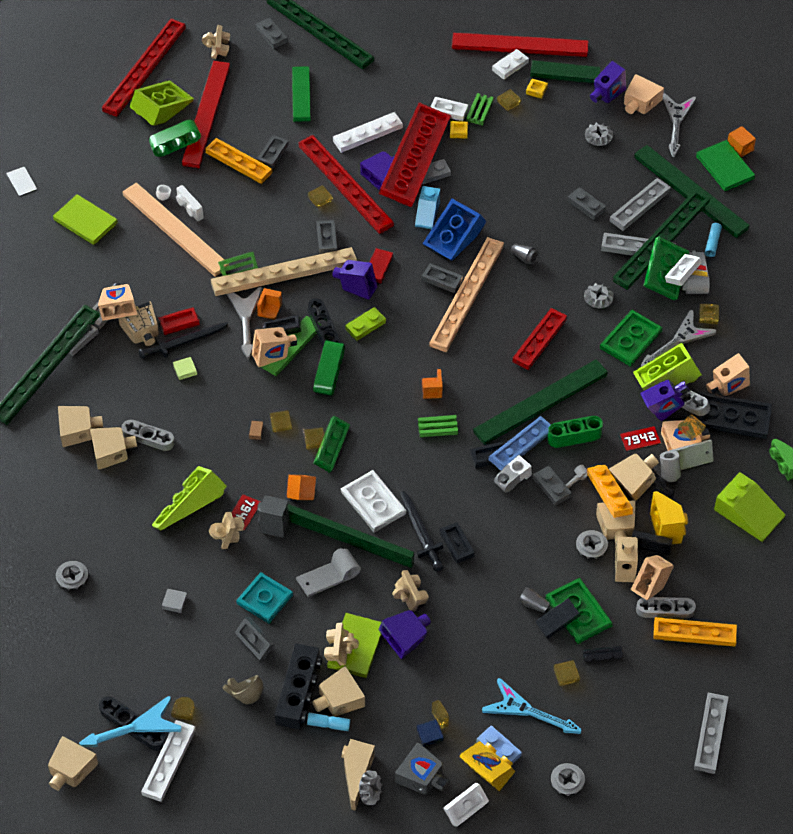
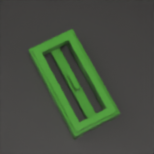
[467,93,494,125]
[218,252,258,276]
[418,415,458,437]

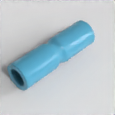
[705,223,722,257]
[307,712,351,732]

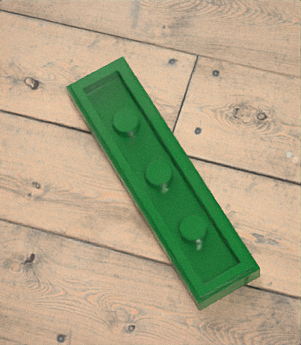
[292,66,311,122]

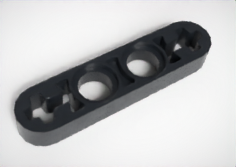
[307,298,345,357]
[99,696,166,751]

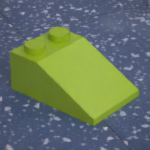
[130,80,194,126]
[633,343,702,391]
[714,472,785,542]

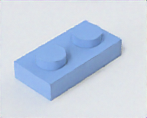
[476,725,522,763]

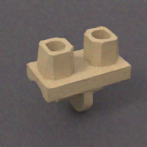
[202,25,230,59]
[209,512,244,549]
[392,570,429,611]
[324,623,359,666]

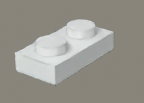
[492,49,529,79]
[431,97,468,121]
[176,185,204,221]
[665,254,702,286]
[443,783,489,827]

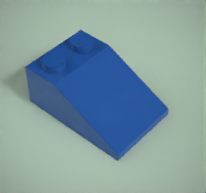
[423,199,487,261]

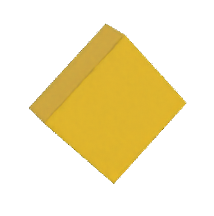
[526,79,548,99]
[450,121,468,139]

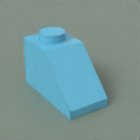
[415,186,440,230]

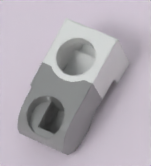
[494,455,532,493]

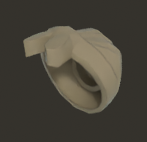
[223,675,264,705]

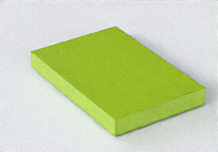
[53,194,118,245]
[327,613,382,678]

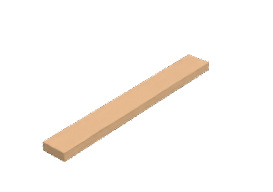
[123,182,229,277]
[429,237,504,353]

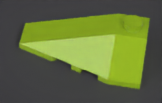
[152,466,227,531]

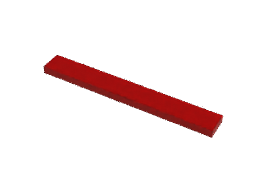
[102,19,186,117]
[452,33,588,57]
[182,61,230,168]
[298,135,394,234]

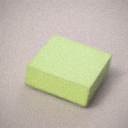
[173,357,197,380]

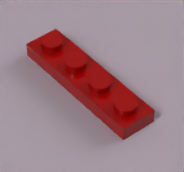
[512,308,567,370]

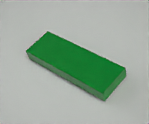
[313,416,350,473]

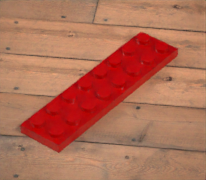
[378,103,451,207]

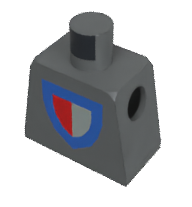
[395,742,449,795]

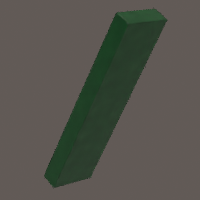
[530,60,600,83]

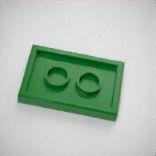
[696,140,755,192]
[643,236,689,300]
[600,310,663,367]
[545,578,613,644]

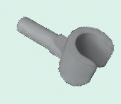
[566,465,587,489]

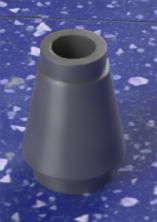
[511,243,539,264]
[518,587,550,613]

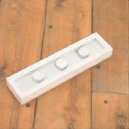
[333,112,403,153]
[141,720,196,802]

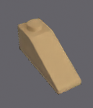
[341,739,375,810]

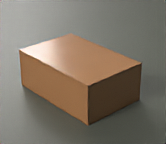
[249,421,263,440]

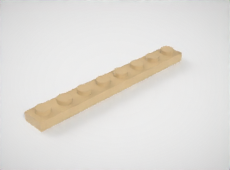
[211,247,357,296]

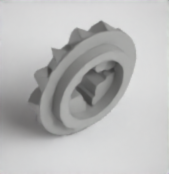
[585,122,613,146]
[584,283,614,308]
[576,530,608,559]
[56,561,88,590]
[551,763,585,796]
[359,771,382,805]

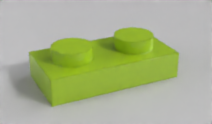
[345,307,386,341]

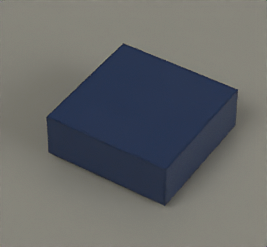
[417,720,443,747]

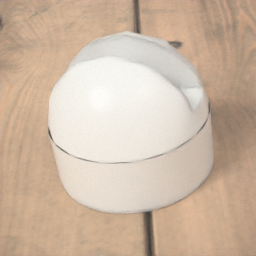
[156,185,171,201]

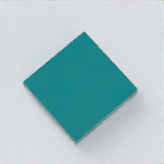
[236,572,293,624]

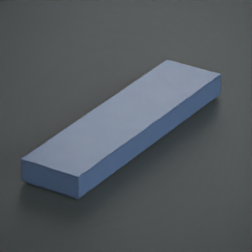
[488,416,551,471]

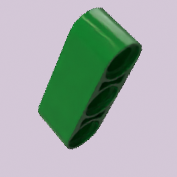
[149,120,201,157]
[313,340,345,396]
[547,416,603,448]

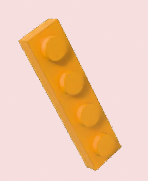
[205,138,272,184]
[587,465,633,518]
[653,617,737,647]

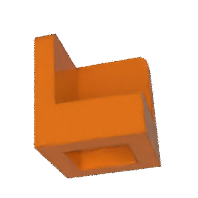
[728,126,756,158]
[257,288,282,320]
[422,369,442,399]
[287,475,316,500]

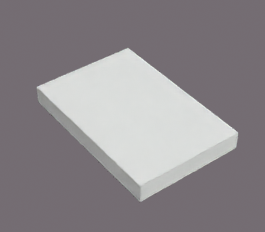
[341,470,406,533]

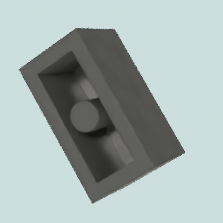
[257,495,290,538]

